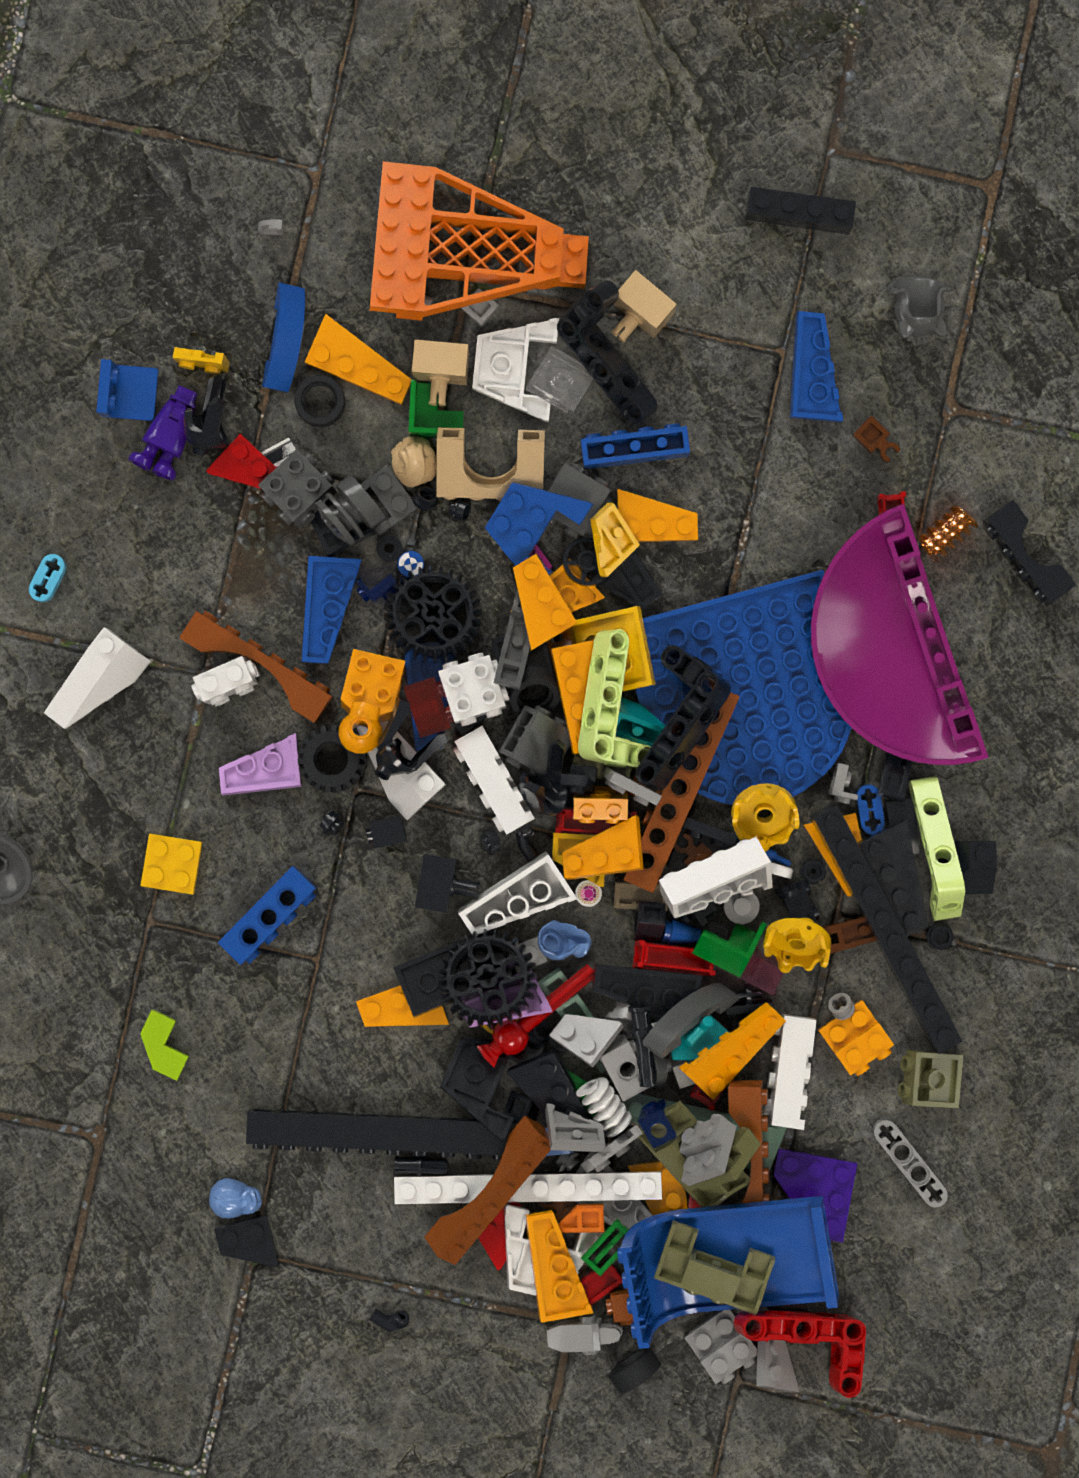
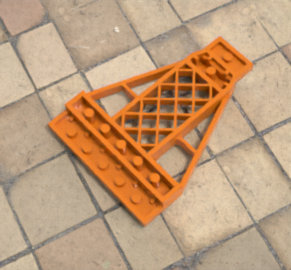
[369,161,589,321]

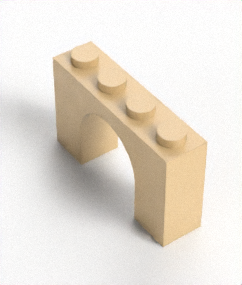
[437,427,545,501]

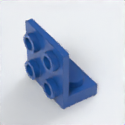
[96,359,159,421]

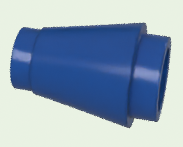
[661,919,701,945]

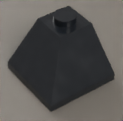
[938,841,997,894]

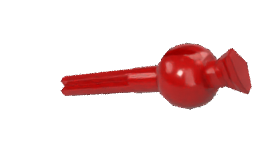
[477,964,594,1067]

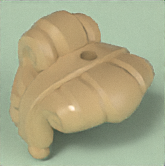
[391,436,437,487]

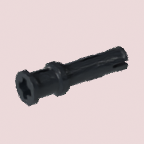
[628,1003,657,1087]

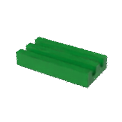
[581,1218,629,1277]

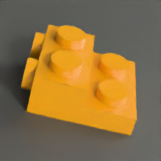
[573,786,628,824]
[818,1000,894,1076]

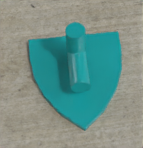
[671,1015,728,1061]

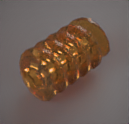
[919,505,979,563]

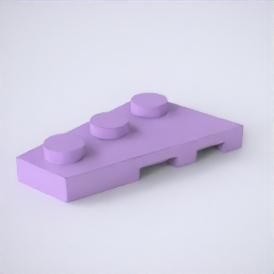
[219,733,302,796]

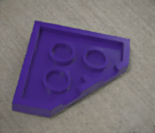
[773,1148,857,1243]

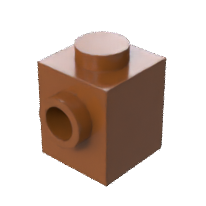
[605,1289,634,1325]

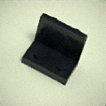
[668,817,737,871]

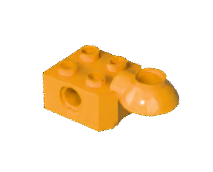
[338,649,405,754]

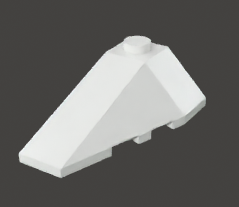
[44,627,151,729]
[356,721,446,821]

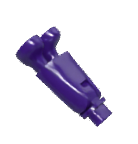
[128,386,198,481]

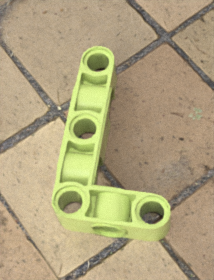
[578,629,651,769]
[909,776,965,921]

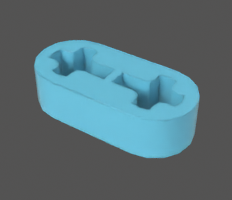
[29,554,67,602]

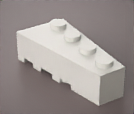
[453,726,535,835]
[659,837,773,918]
[457,851,577,935]
[764,1014,816,1130]

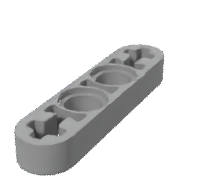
[872,1119,948,1208]

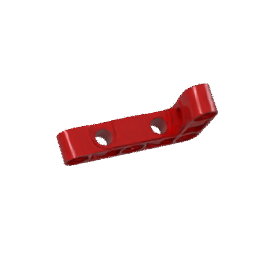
[733,1310,866,1398]

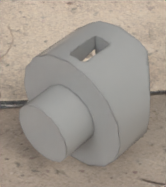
[723,893,760,924]
[604,1001,635,1040]

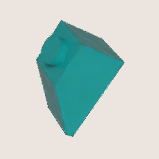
[616,697,665,747]

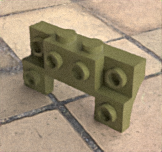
[638,1101,751,1207]
[654,1220,776,1315]

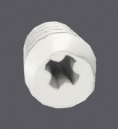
[576,1077,632,1138]

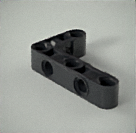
[557,280,657,424]
[635,645,731,791]

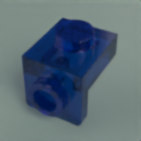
[356,574,398,604]

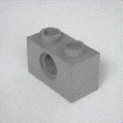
[600,1034,650,1102]

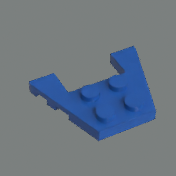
[485,482,594,576]

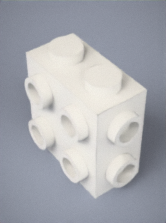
[438,652,509,727]
[191,656,260,707]

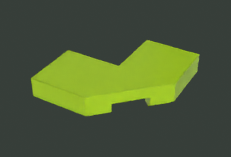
[140,1009,189,1081]

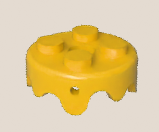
[731,783,799,852]
[763,918,831,973]

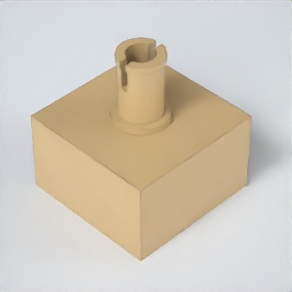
[611,270,677,343]
[412,340,470,406]

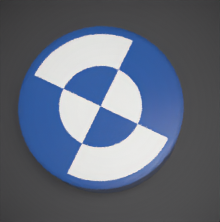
[398,551,424,578]

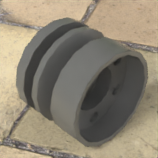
[314,475,385,547]

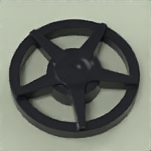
[563,537,607,586]

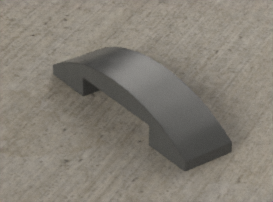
[493,591,530,690]
[643,983,739,1059]

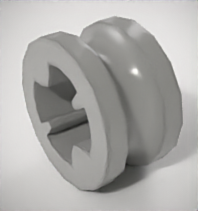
[828,993,855,1020]

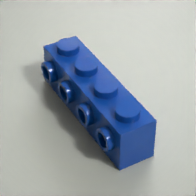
[580,424,690,469]

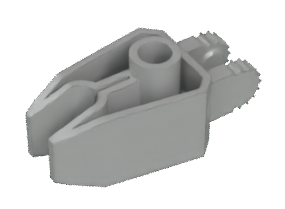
[546,1314,624,1355]

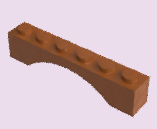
[179,611,333,724]
[728,1080,770,1204]
[424,1116,550,1265]

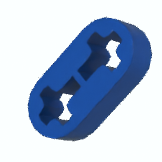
[856,785,885,835]

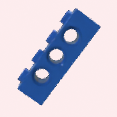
[218,866,317,965]

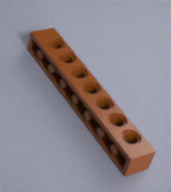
[622,685,740,893]

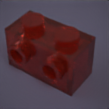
[403,677,454,739]

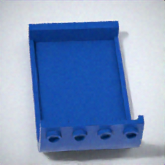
[617,1196,839,1349]

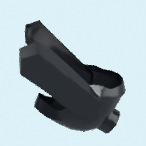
[184,373,228,455]
[375,696,448,780]
[519,739,568,816]

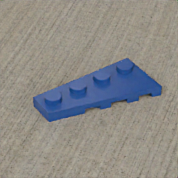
[790,311,843,423]

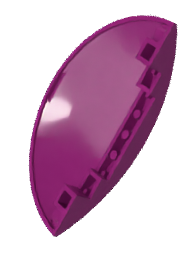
[811,504,989,765]

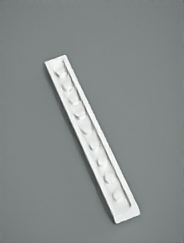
[394,1171,662,1204]

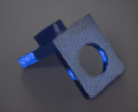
[638,1099,677,1148]

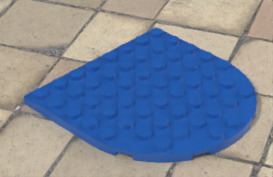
[635,570,852,805]

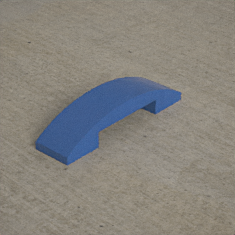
[262,283,305,392]

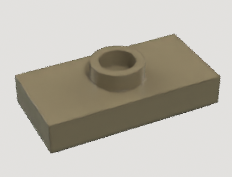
[614,881,667,911]

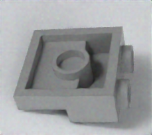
[679,1114,737,1186]
[684,1310,757,1384]

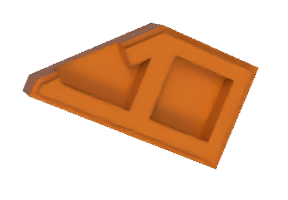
[558,1204,605,1233]

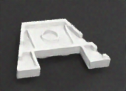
[472,318,559,422]
[504,1204,603,1296]

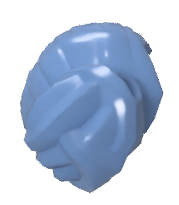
[538,920,592,960]
[209,1178,262,1219]

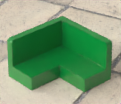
[408,379,464,438]
[692,921,767,978]

